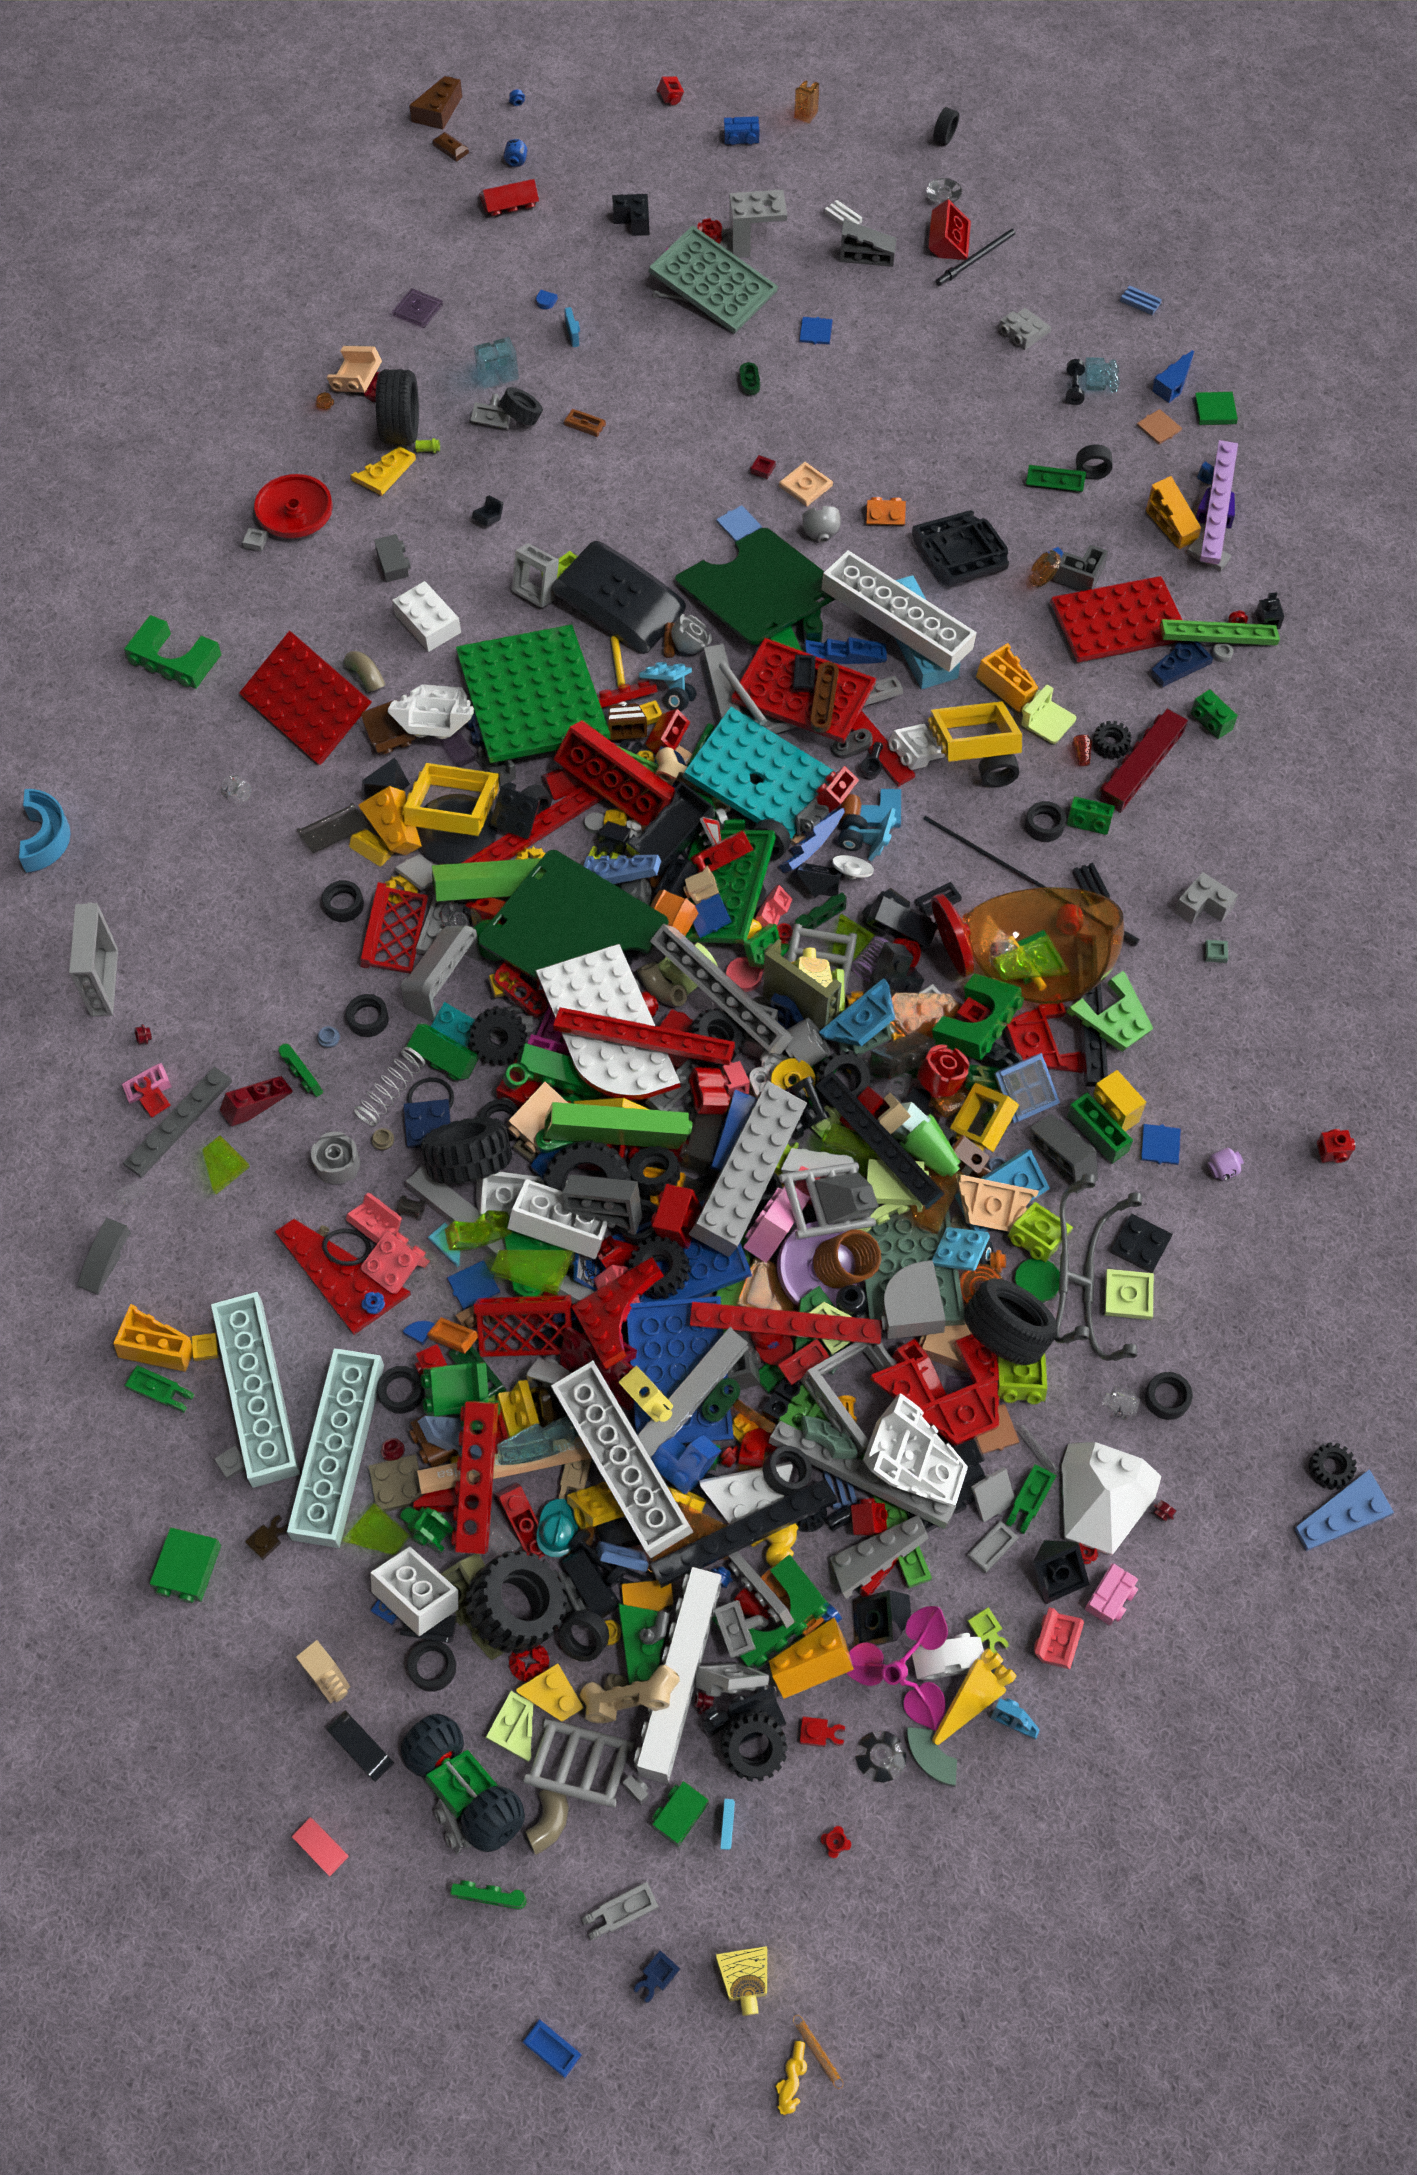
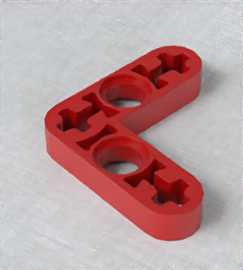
[493,962,547,1018]

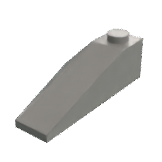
[527,1358,571,1397]

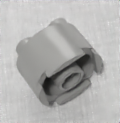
[785,1018,830,1066]
[311,1132,360,1184]

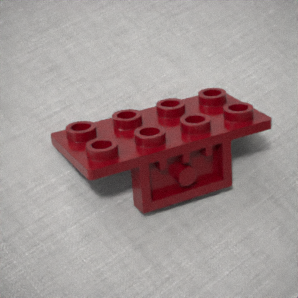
[559,1327,637,1410]

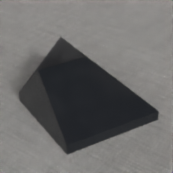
[362,757,410,801]
[797,862,843,898]
[1033,1540,1090,1604]

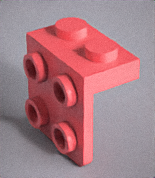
[361,1231,430,1294]

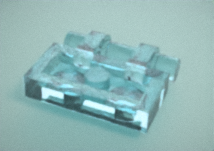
[1085,357,1120,392]

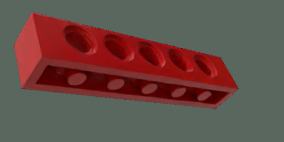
[452,1401,498,1554]

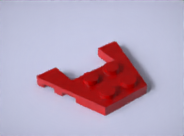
[1004,996,1084,1073]

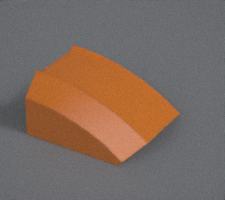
[650,890,699,936]

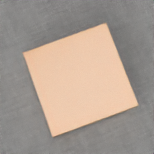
[779,462,833,507]

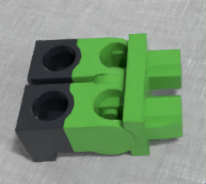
[761,1377,830,1432]

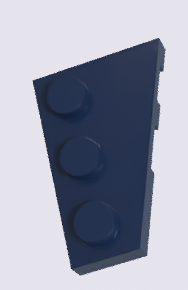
[1151,641,1213,687]

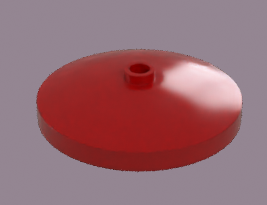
[254,474,333,538]
[931,893,974,978]

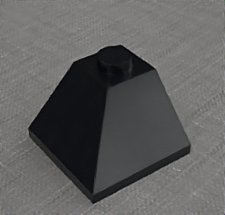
[853,1590,911,1646]

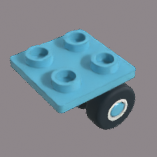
[639,662,697,712]
[838,808,896,861]
[932,1227,993,1271]

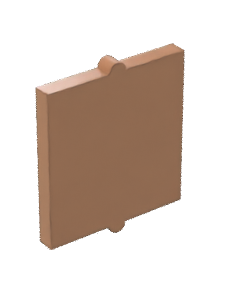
[1137,409,1182,445]
[977,1404,1020,1454]

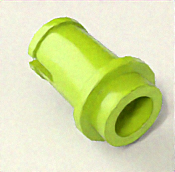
[415,438,440,453]

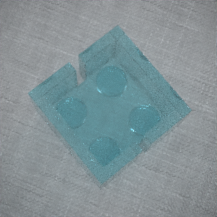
[474,337,519,389]

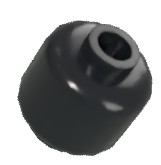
[836,1285,867,1318]

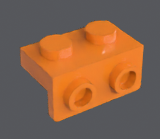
[866,497,906,526]

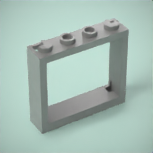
[69,902,118,1017]
[801,1342,897,1458]

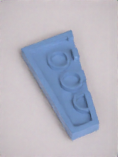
[584,855,661,884]
[1294,1469,1394,1551]

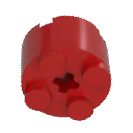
[917,1045,969,1098]

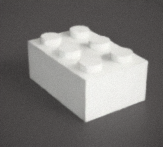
[392,581,461,652]
[371,1547,458,1636]

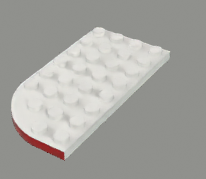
[536,944,681,1100]

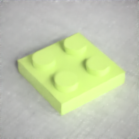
[1104,1269,1154,1320]

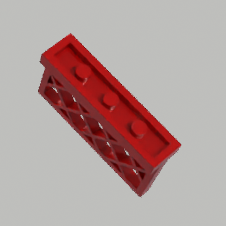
[360,882,428,974]
[474,1295,572,1357]

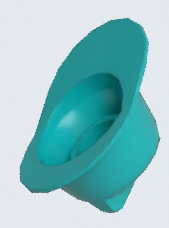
[537,1499,578,1557]

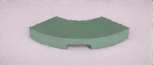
[801,1416,858,1459]
[907,1727,957,1787]

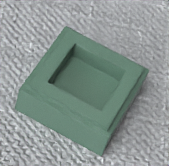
[1205,940,1228,963]

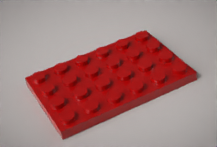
[1050,576,1182,663]
[239,630,372,765]
[731,638,876,744]

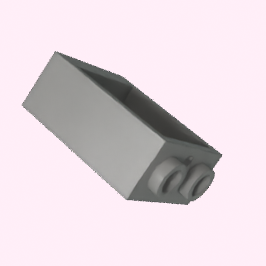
[512,543,559,607]

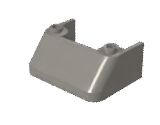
[401,926,481,1023]

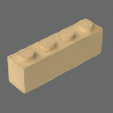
[296,1640,350,1704]

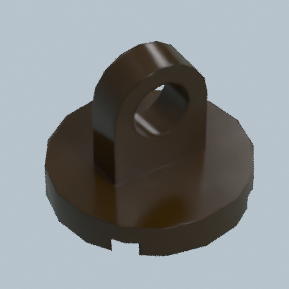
[530,1386,568,1435]

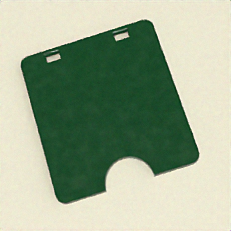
[675,528,836,645]
[479,850,669,983]

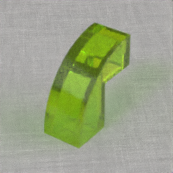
[445,1210,512,1250]

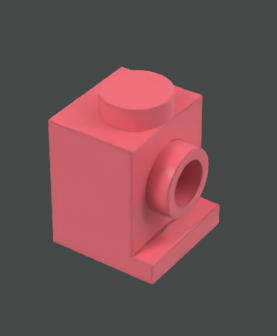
[721,1061,750,1100]

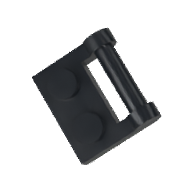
[785,1076,830,1131]

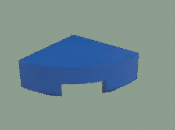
[403,1321,435,1345]

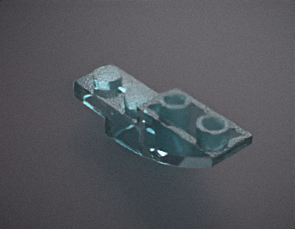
[497,1415,579,1465]

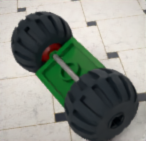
[401,1714,525,1852]

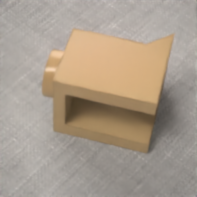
[684,866,719,904]

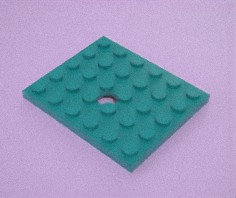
[682,707,836,840]

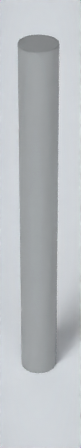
[719,662,767,725]

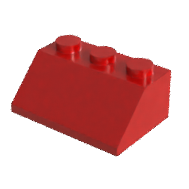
[479,179,539,216]
[928,199,971,260]

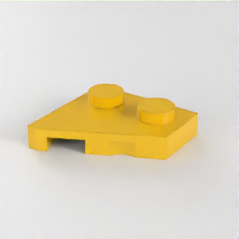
[516,1664,584,1722]

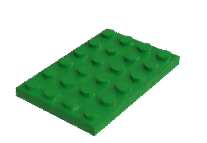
[685,830,776,944]

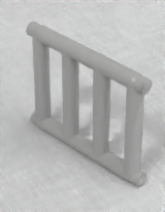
[787,924,857,997]
[779,1162,876,1239]
[523,1719,635,1808]

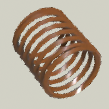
[813,1229,881,1289]

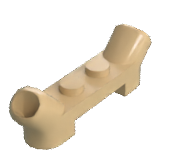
[655,747,731,812]
[580,1665,680,1723]

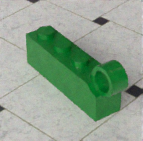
[503,1043,604,1100]

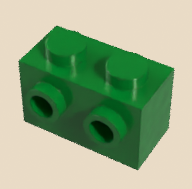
[1191,689,1238,739]

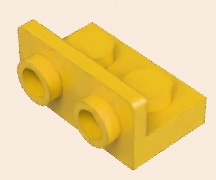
[497,1380,539,1438]

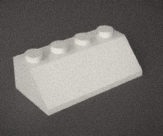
[507,1179,608,1259]

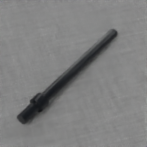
[936,229,1015,286]

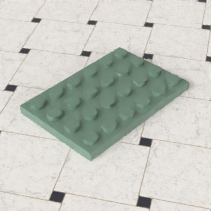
[648,225,778,334]
[864,1204,965,1326]

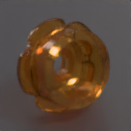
[316,392,334,410]

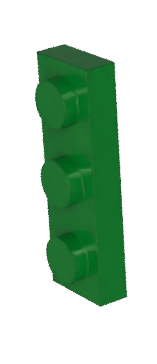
[1026,465,1086,491]

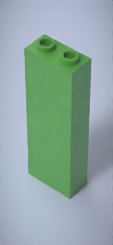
[432,858,546,901]
[544,1102,692,1149]

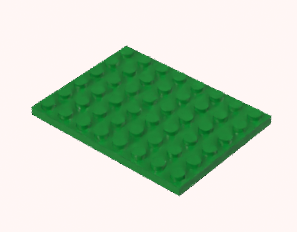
[456,624,610,763]

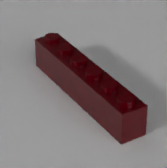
[1099,708,1188,813]

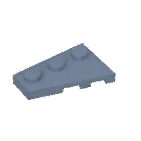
[418,1416,482,1458]

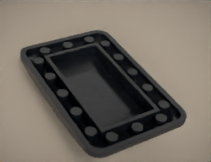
[553,541,686,654]

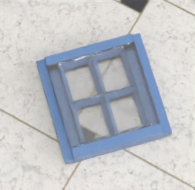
[994,1053,1060,1123]

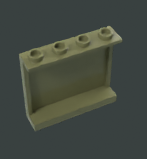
[763,939,842,1040]

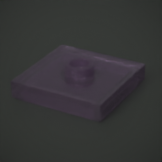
[392,288,443,328]

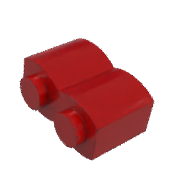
[689,1067,730,1114]

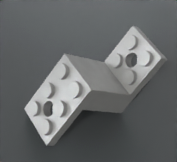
[720,190,787,258]

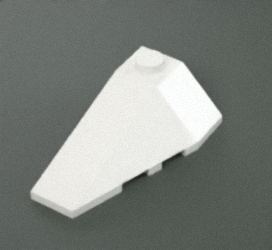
[476,1172,568,1218]

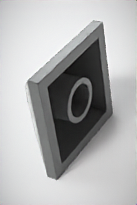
[814,1173,879,1224]

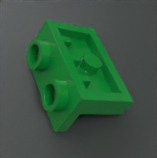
[1067,796,1115,835]

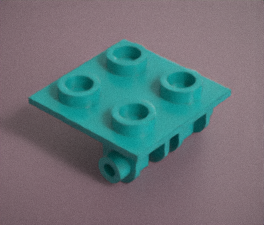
[431,1002,475,1047]

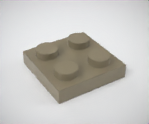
[369,1454,424,1514]

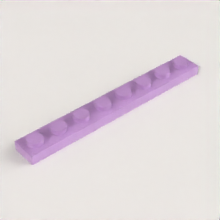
[1200,440,1238,564]

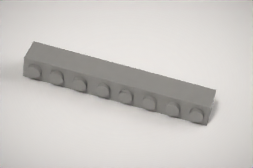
[650,924,794,1054]

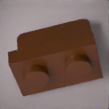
[361,700,416,755]

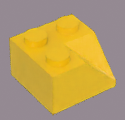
[1093,1070,1147,1131]

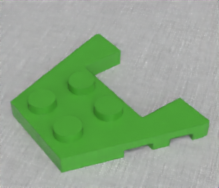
[1066,971,1153,1052]

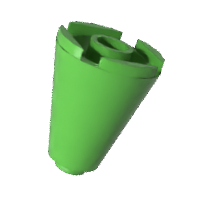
[899,1114,960,1177]

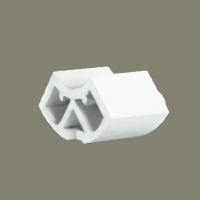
[912,1633,984,1680]

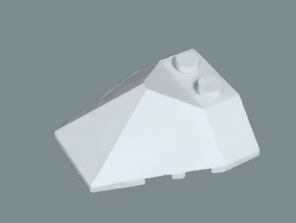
[388,684,474,739]
[863,1393,968,1507]
[1061,1442,1161,1556]

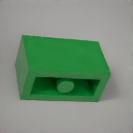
[652,1781,709,1847]

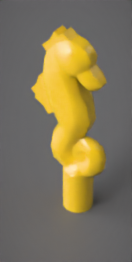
[776,2041,807,2116]

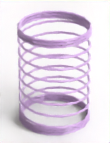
[852,936,888,981]

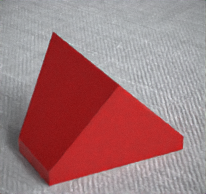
[597,1235,640,1269]

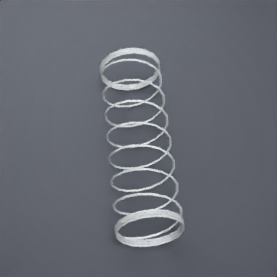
[354,1047,425,1126]

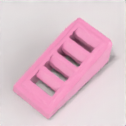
[122,1063,172,1104]

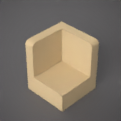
[878,1093,911,1134]

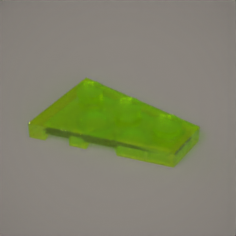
[992,935,1069,980]
[491,1250,574,1295]

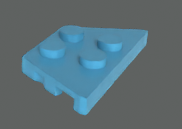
[819,978,895,1047]

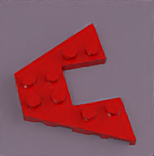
[870,1334,999,1446]

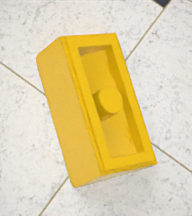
[349,829,395,867]

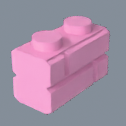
[1085,1564,1138,1626]

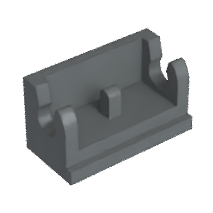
[476,746,516,788]

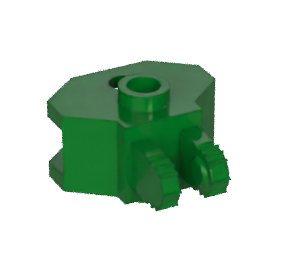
[400,1507,454,1554]

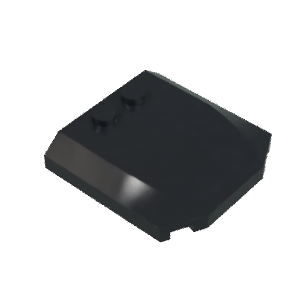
[912,510,1009,586]

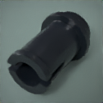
[826,1504,852,1532]

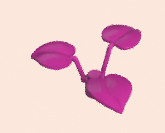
[846,1606,948,1731]

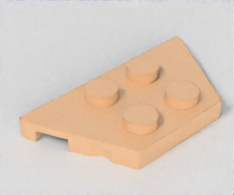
[956,1174,1039,1232]

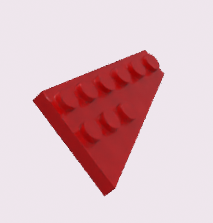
[275,1219,411,1335]

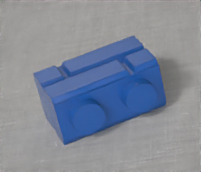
[724,116,760,145]

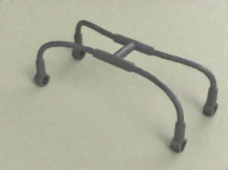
[1055,1174,1142,1361]

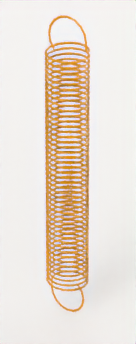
[793,2015,843,2089]

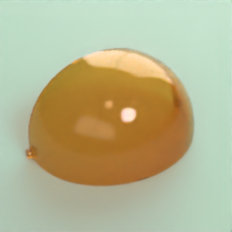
[963,887,1124,1004]

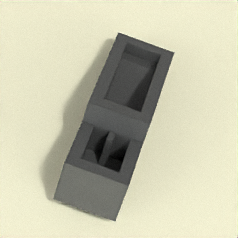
[77,1217,131,1295]

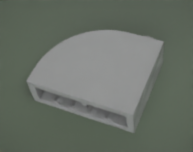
[880,1260,946,1339]

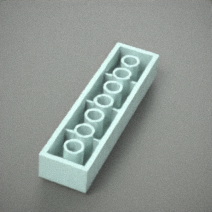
[211,1292,301,1488]
[287,1348,384,1548]

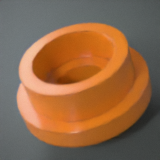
[990,1250,1006,1273]

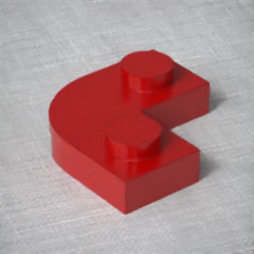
[738,1428,778,1467]

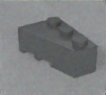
[840,219,896,267]
[1030,1114,1098,1194]
[562,1175,642,1235]

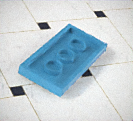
[955,1149,1050,1232]

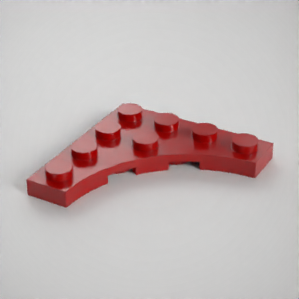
[571,1257,664,1369]

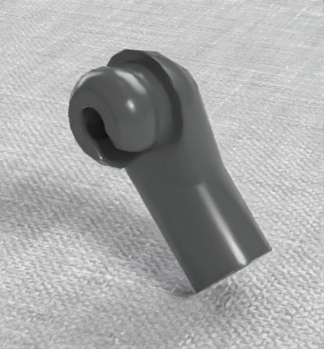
[639,1611,670,1645]

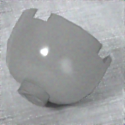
[802,506,841,542]
[671,614,712,654]

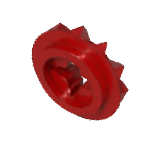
[509,1645,549,1682]

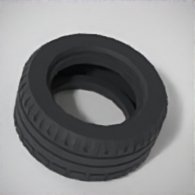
[376,369,419,445]
[964,1278,1058,1365]

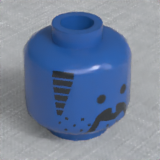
[503,139,528,167]

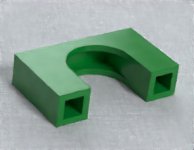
[124,615,222,689]
[932,973,1024,1060]
[712,1554,830,1669]

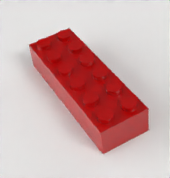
[553,721,675,826]

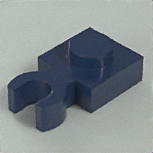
[634,1950,681,2003]

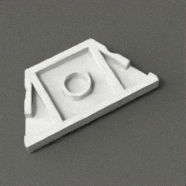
[699,1462,793,1524]

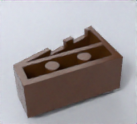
[409,76,463,130]

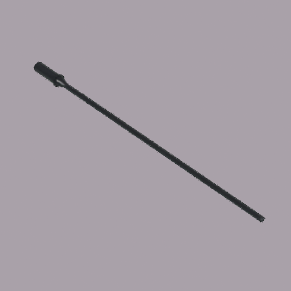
[924,816,1140,947]

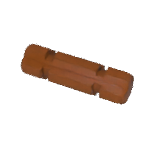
[664,622,675,658]

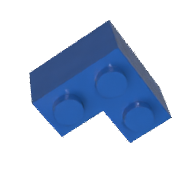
[651,1435,722,1494]

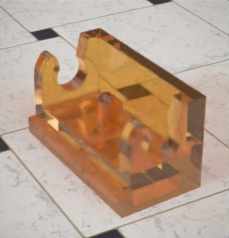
[794,80,819,124]

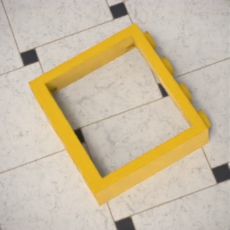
[928,701,1022,762]
[401,763,499,836]

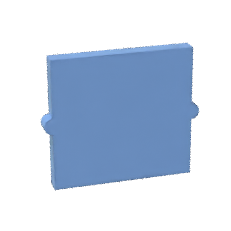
[716,505,762,542]

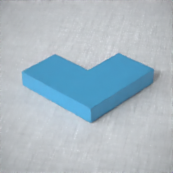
[860,789,901,828]

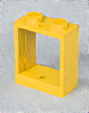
[950,1083,1019,1152]

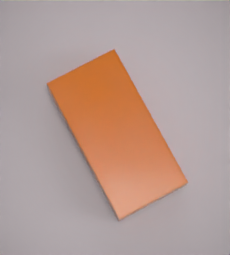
[427,1317,478,1354]

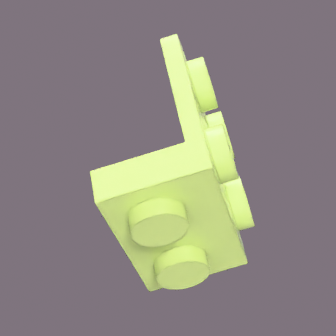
[1021,685,1076,744]

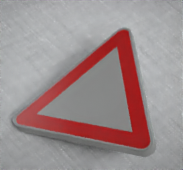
[699,817,721,846]

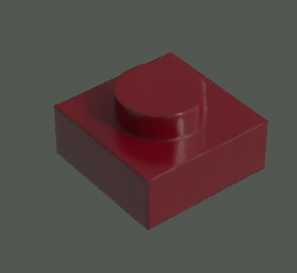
[750,455,776,479]

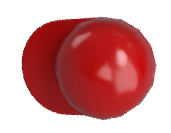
[750,1332,793,1365]

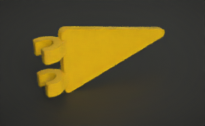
[932,1648,1016,1745]

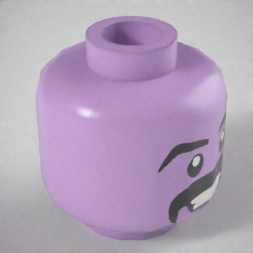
[1207,1148,1244,1181]

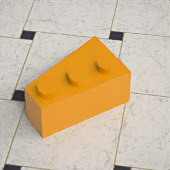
[1146,476,1201,549]
[976,643,1038,713]
[358,786,422,855]
[113,1304,193,1372]
[769,1617,854,1699]

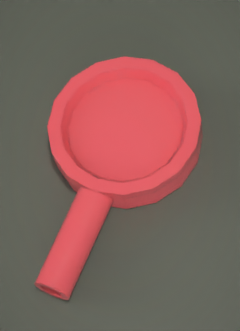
[726,957,764,992]

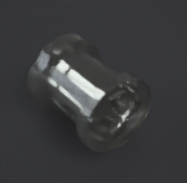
[397,1195,425,1221]

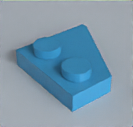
[990,1698,1040,1740]

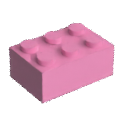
[743,1187,811,1263]

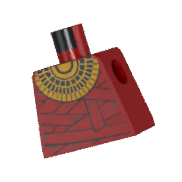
[464,897,507,928]

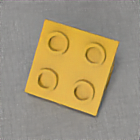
[567,1482,625,1529]

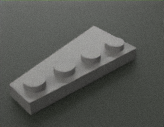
[830,1515,929,1599]

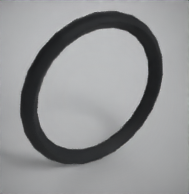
[407,1077,454,1109]
[322,1228,371,1266]

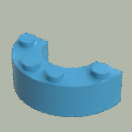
[19,789,71,873]

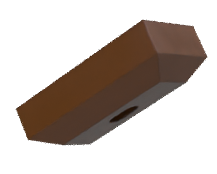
[432,132,469,162]

